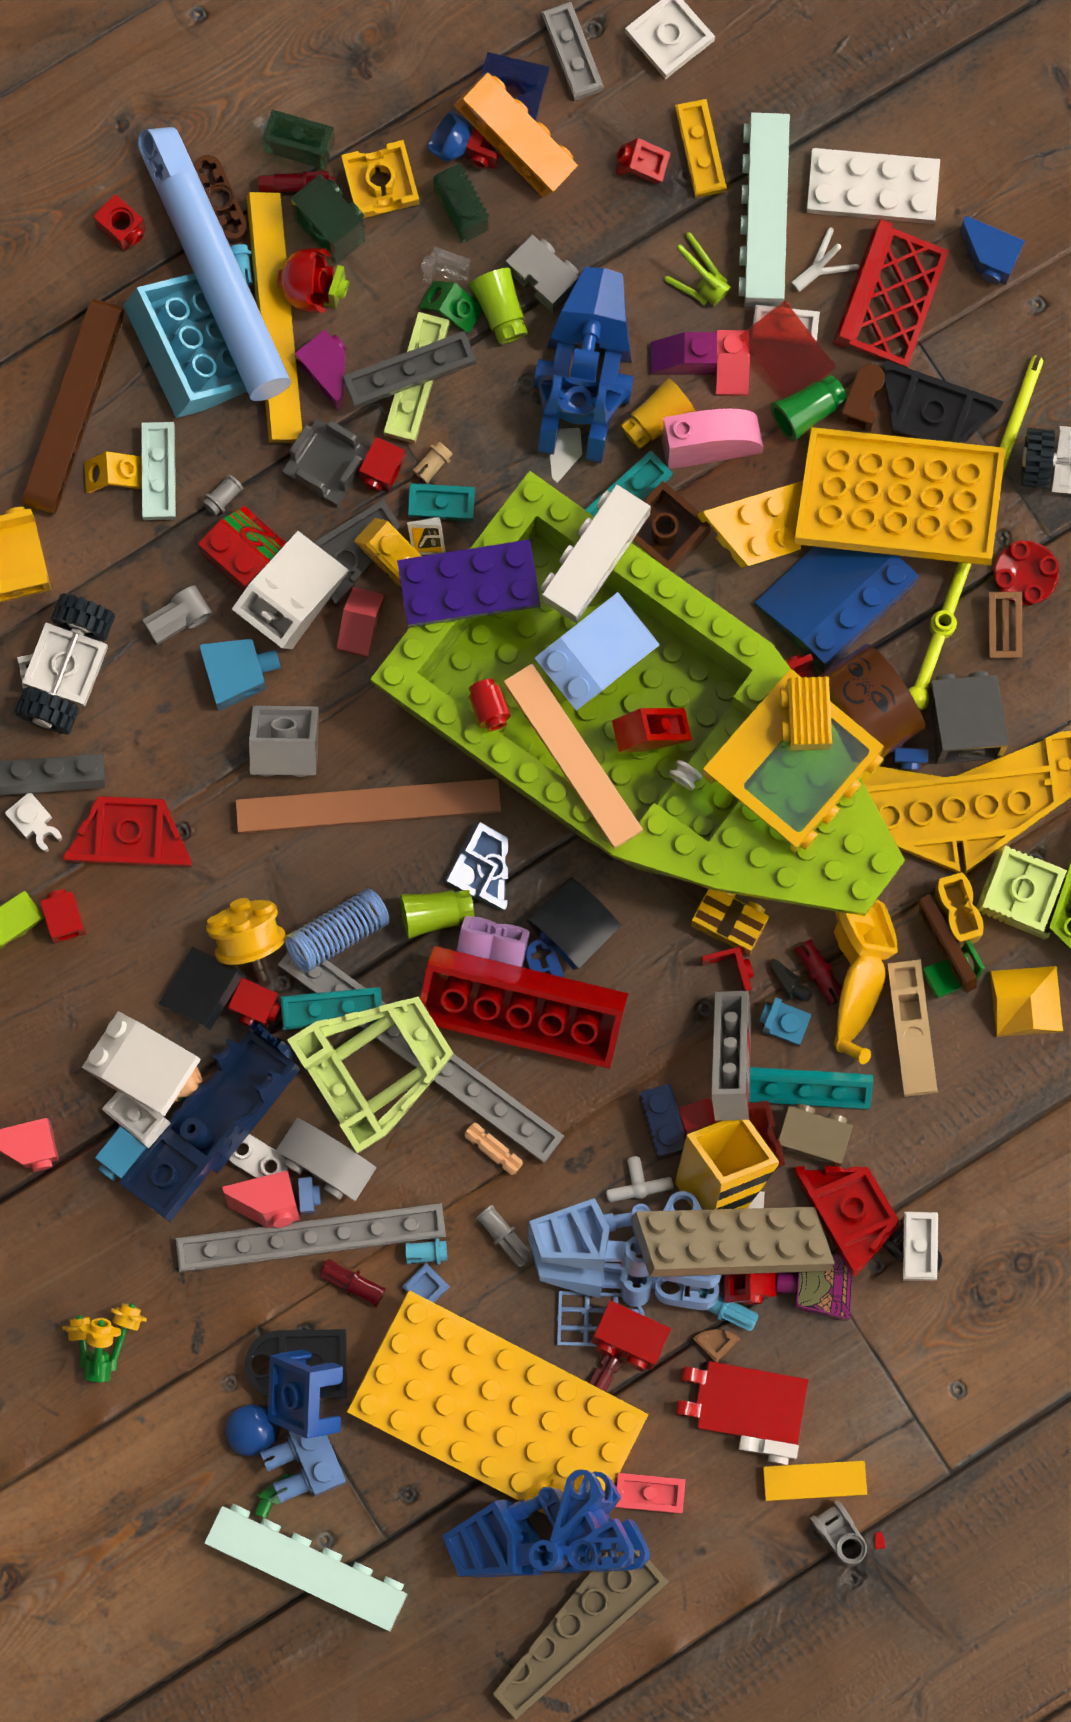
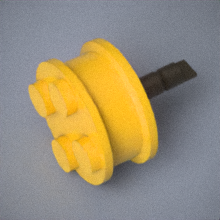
[206,898,286,987]

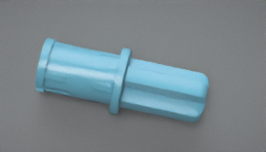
[699,1288,759,1331]

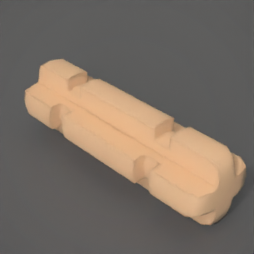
[464,1123,523,1175]

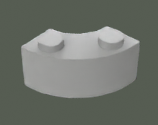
[276,1117,377,1201]

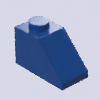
[960,215,1025,284]

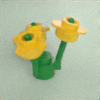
[62,1303,147,1382]

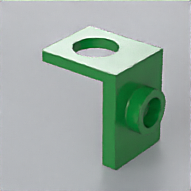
[419,281,482,333]
[922,940,985,999]

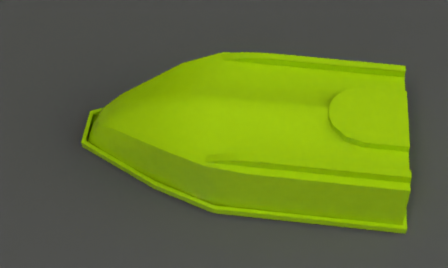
[370,471,905,916]

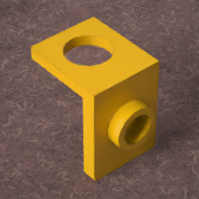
[84,452,142,493]

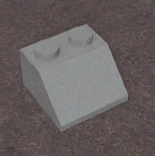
[249,706,319,777]

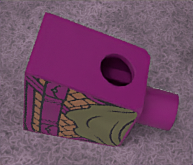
[776,1255,852,1321]

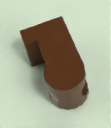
[840,364,885,432]

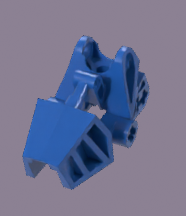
[533,267,634,463]
[442,1469,650,1578]

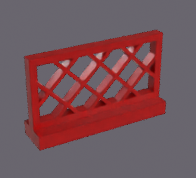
[832,219,949,368]

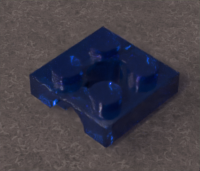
[481,52,550,122]

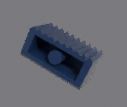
[639,1084,686,1160]

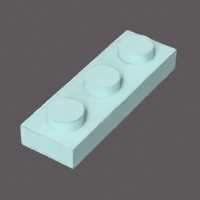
[142,422,176,520]

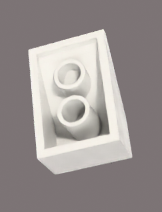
[82,1011,201,1116]

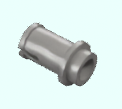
[202,474,244,516]

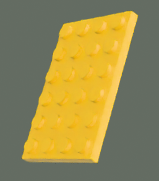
[795,427,1006,566]

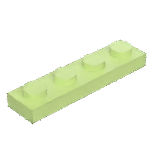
[384,312,450,444]

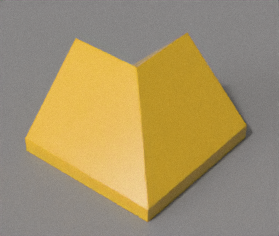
[990,966,1063,1037]

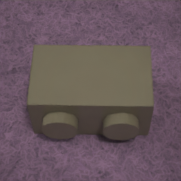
[776,1103,853,1167]

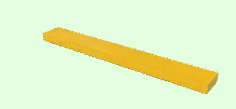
[246,192,302,443]

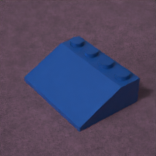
[754,546,919,673]

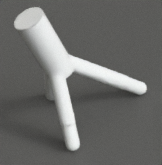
[792,227,859,292]

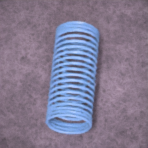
[285,888,389,972]

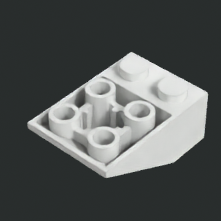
[232,531,349,649]

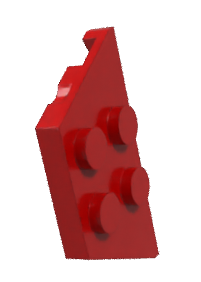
[64,796,192,868]
[794,1166,899,1277]

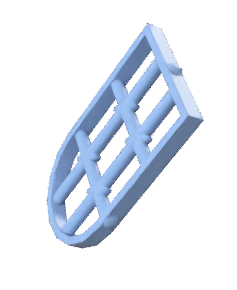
[556,1291,645,1347]

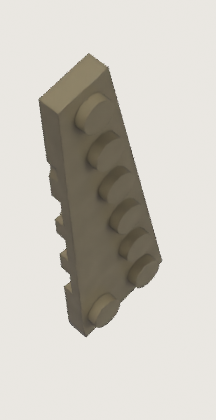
[493,1545,669,1720]

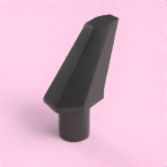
[770,959,813,1002]

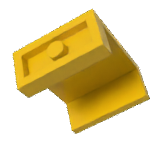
[0,507,51,603]

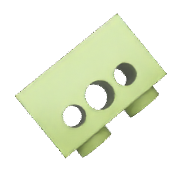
[976,845,1067,940]

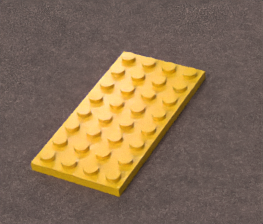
[346,1290,649,1515]

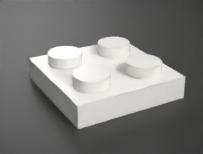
[625,0,715,79]

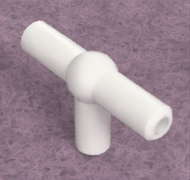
[606,1156,674,1203]

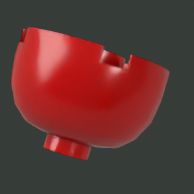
[277,248,335,313]

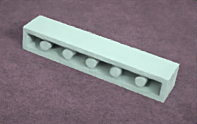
[738,112,790,308]
[205,1503,408,1632]

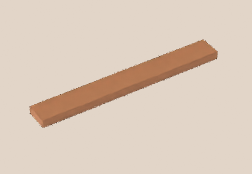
[236,778,501,834]

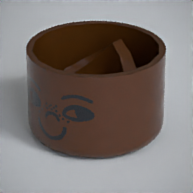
[817,643,925,762]

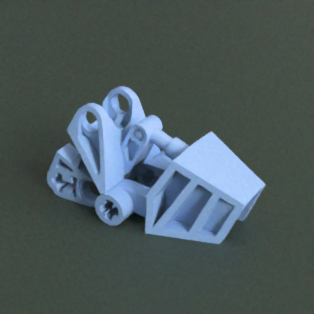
[528,1191,722,1310]

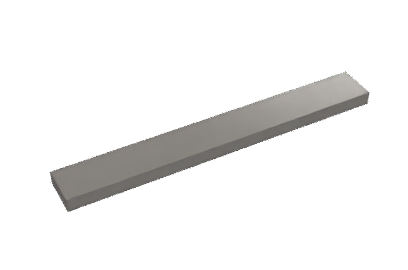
[176,1203,446,1273]

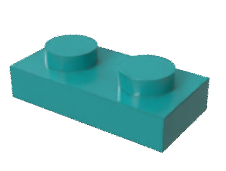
[408,483,475,522]

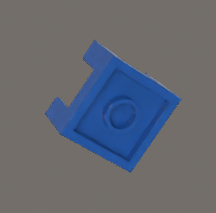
[267,1349,343,1439]

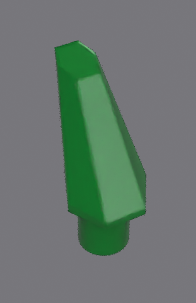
[255,1473,293,1519]

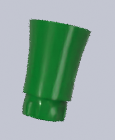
[770,375,847,442]

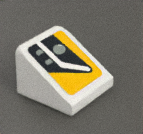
[407,517,446,555]

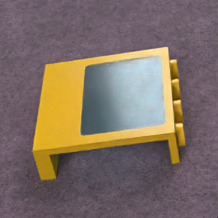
[702,668,884,854]

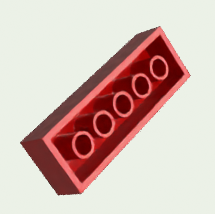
[420,946,629,1069]

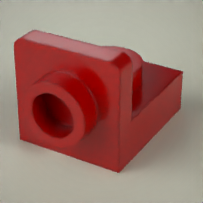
[466,127,498,169]
[616,138,670,185]

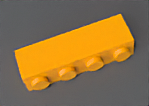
[453,73,578,198]

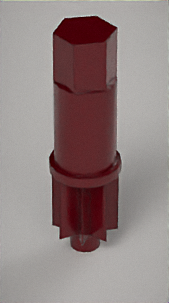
[258,171,336,194]

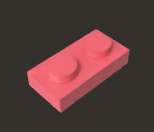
[615,1473,686,1514]

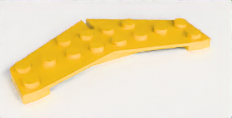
[853,731,1071,873]

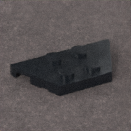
[883,361,1004,443]

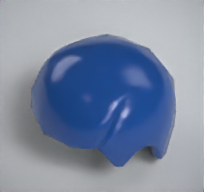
[427,111,472,162]
[224,1404,279,1457]

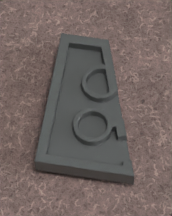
[314,499,401,606]

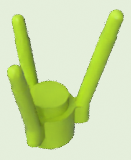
[664,232,731,306]

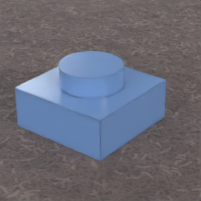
[298,1177,321,1215]

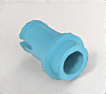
[230,244,253,286]
[406,1238,448,1265]

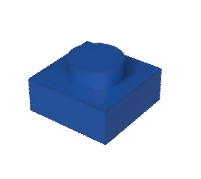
[892,748,929,770]

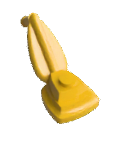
[834,900,898,1064]

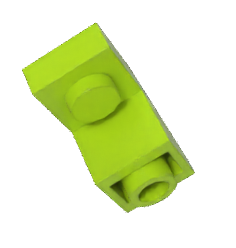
[0,891,44,949]

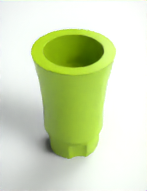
[469,268,528,345]
[400,890,474,939]

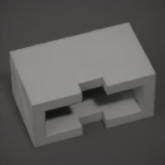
[506,234,579,314]

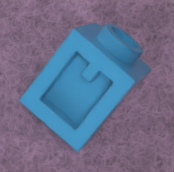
[759,997,812,1047]

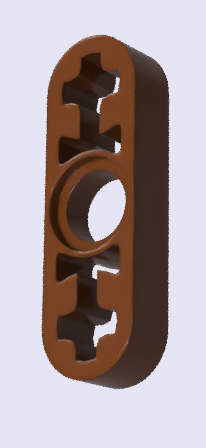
[193,155,248,244]

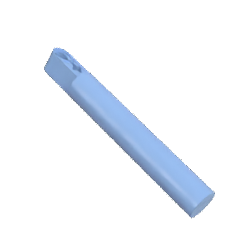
[138,127,291,401]

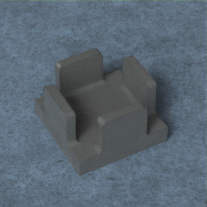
[282,419,369,508]

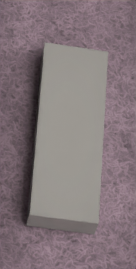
[541,2,604,101]

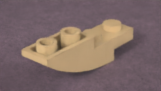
[888,959,938,1097]

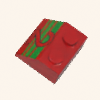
[198,506,286,592]

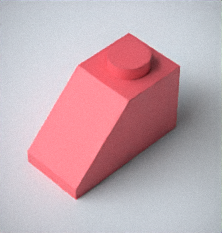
[0,1118,59,1172]
[222,1170,300,1228]

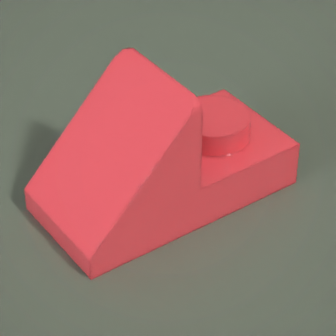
[716,330,750,396]

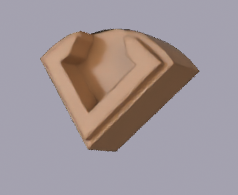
[693,1329,740,1362]

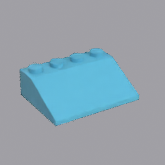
[123,273,247,418]

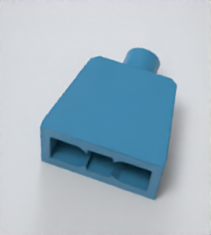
[199,639,281,711]

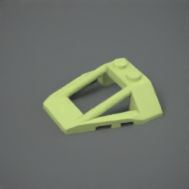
[287,997,454,1154]

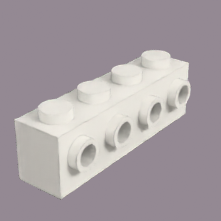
[541,485,651,624]

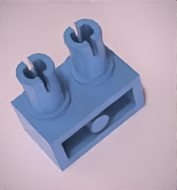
[260,1418,346,1503]

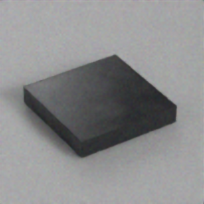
[159,947,244,1031]

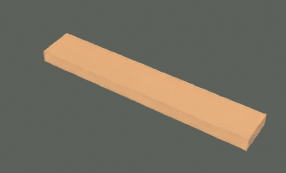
[504,664,643,850]

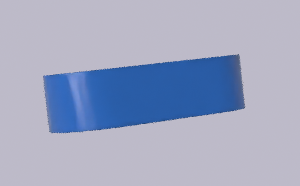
[526,939,564,977]

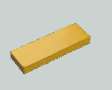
[675,99,727,198]
[763,1461,867,1501]

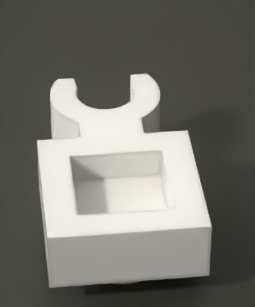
[5,793,62,853]
[738,1435,799,1465]

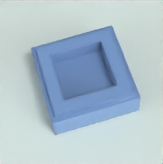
[402,1263,450,1303]

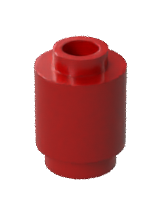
[468,679,511,732]

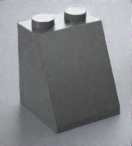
[929,671,1009,764]

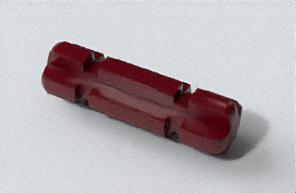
[588,1355,622,1392]

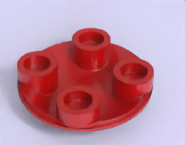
[994,540,1059,605]

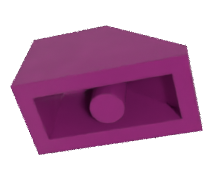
[295,330,347,411]
[651,332,717,375]

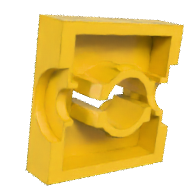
[341,140,420,220]

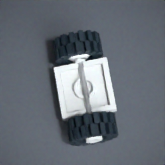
[1021,426,1071,494]
[14,593,115,735]

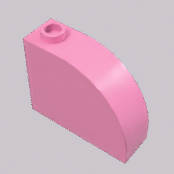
[661,409,763,470]

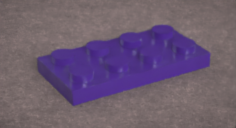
[397,539,541,628]

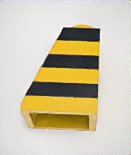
[675,1120,779,1210]

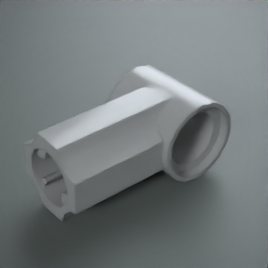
[142,585,213,645]

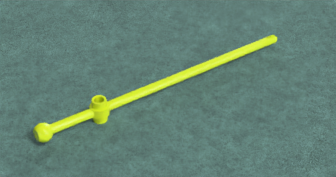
[908,355,1043,711]

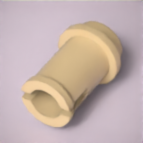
[412,441,453,484]

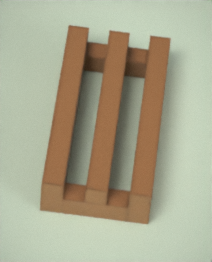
[989,592,1022,658]

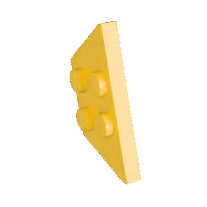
[697,481,803,568]

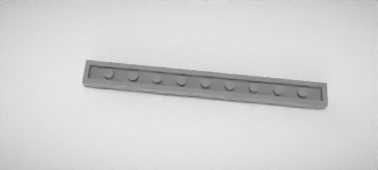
[278,943,564,1164]

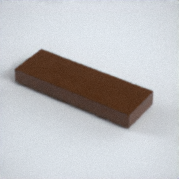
[919,894,977,993]

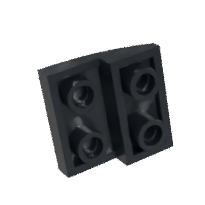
[527,877,622,970]

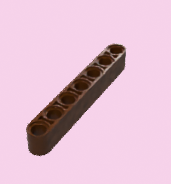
[22,299,124,515]

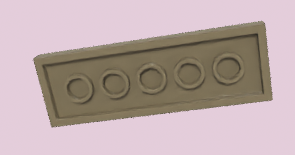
[631,1207,835,1277]

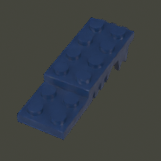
[119,1021,301,1222]

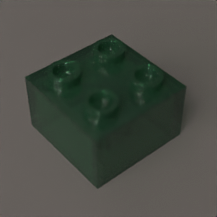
[291,174,365,265]

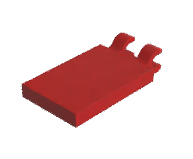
[675,1361,809,1445]

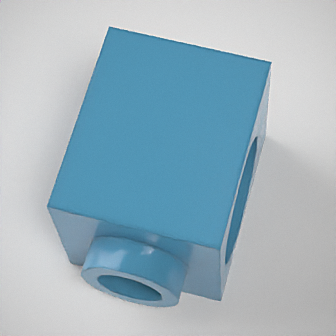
[95,1126,147,1181]

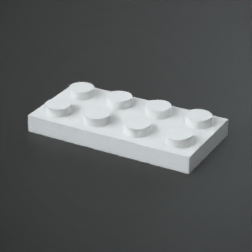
[806,148,940,224]

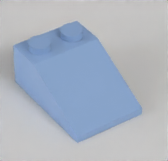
[535,592,660,711]

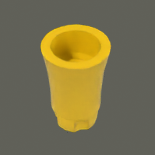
[620,377,696,449]

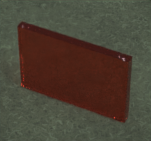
[740,301,836,397]

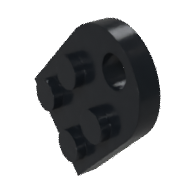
[245,1329,347,1398]

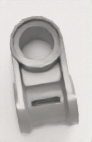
[809,1499,867,1566]

